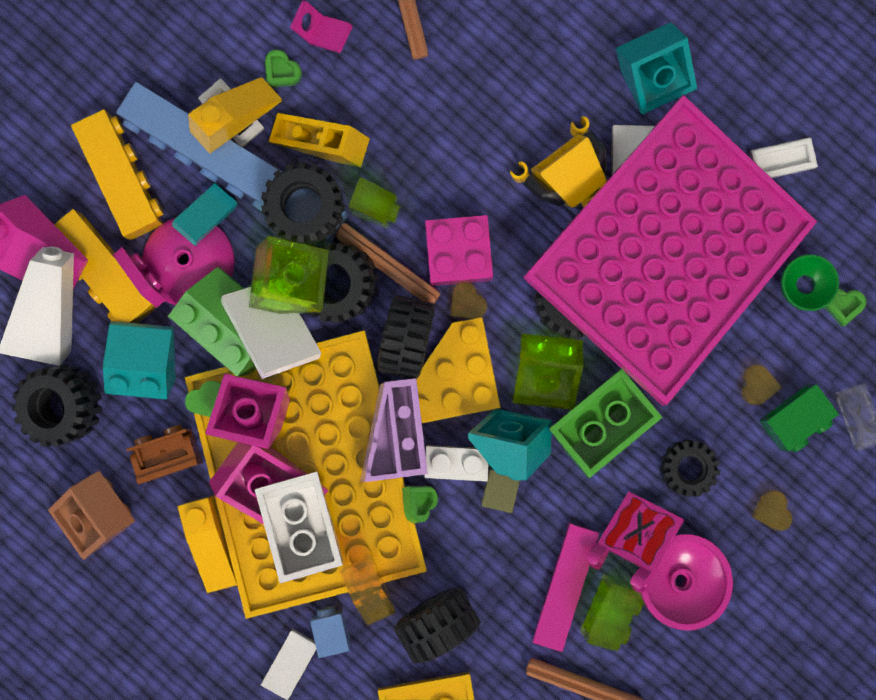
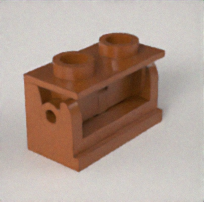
[126,425,203,484]

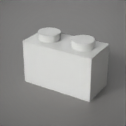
[425,445,488,481]

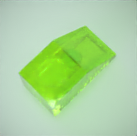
[349,177,401,229]

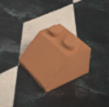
[48,471,135,560]

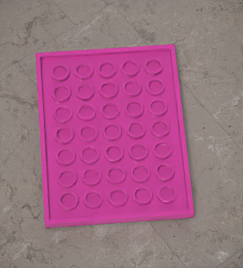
[523,95,817,406]

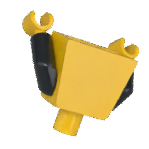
[510,116,607,208]

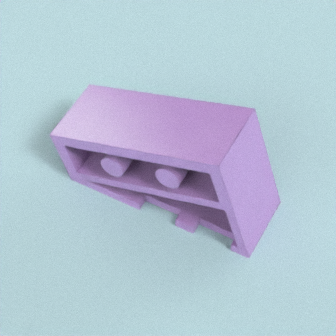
[360,378,428,482]

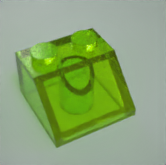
[249,236,329,314]
[513,333,583,410]
[580,574,644,651]

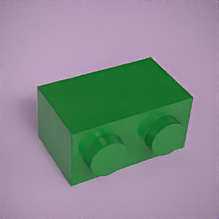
[759,384,839,452]

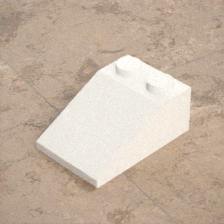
[255,472,344,583]

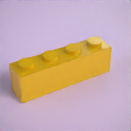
[71,109,164,240]
[54,209,159,324]

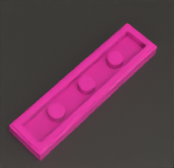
[532,523,600,652]

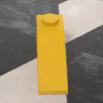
[188,77,282,154]
[269,113,370,167]
[177,495,237,593]

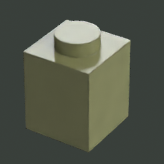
[480,468,520,513]

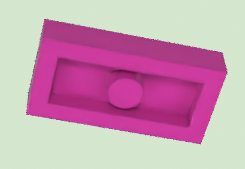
[113,247,166,308]

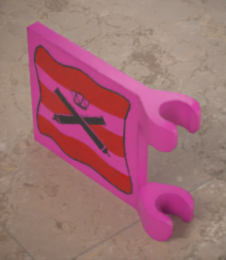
[587,491,684,593]

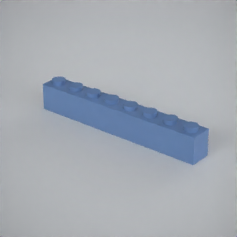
[116,82,348,246]

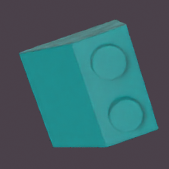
[615,22,697,114]
[103,321,176,399]
[468,409,552,481]

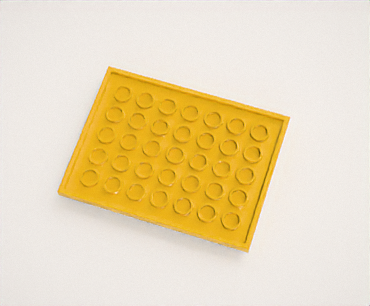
[185,331,427,619]

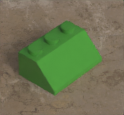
[168,267,256,377]
[549,369,663,478]

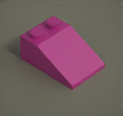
[0,195,88,289]
[209,442,328,524]

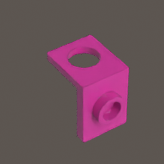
[290,0,353,53]

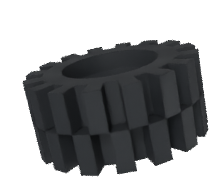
[660,440,720,497]

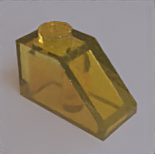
[340,554,396,626]

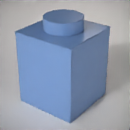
[310,606,352,658]

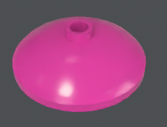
[142,217,235,305]
[640,534,733,631]

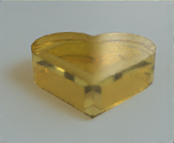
[451,282,487,319]
[742,365,782,405]
[751,490,792,531]

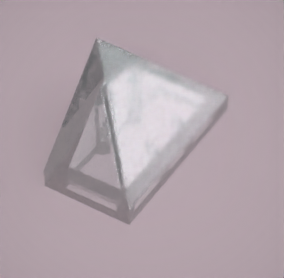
[835,383,876,451]

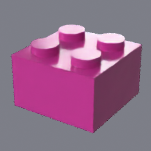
[425,215,493,286]

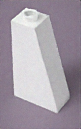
[0,247,74,366]

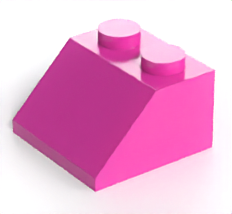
[205,374,290,449]

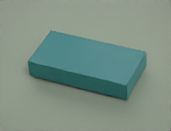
[172,183,238,246]

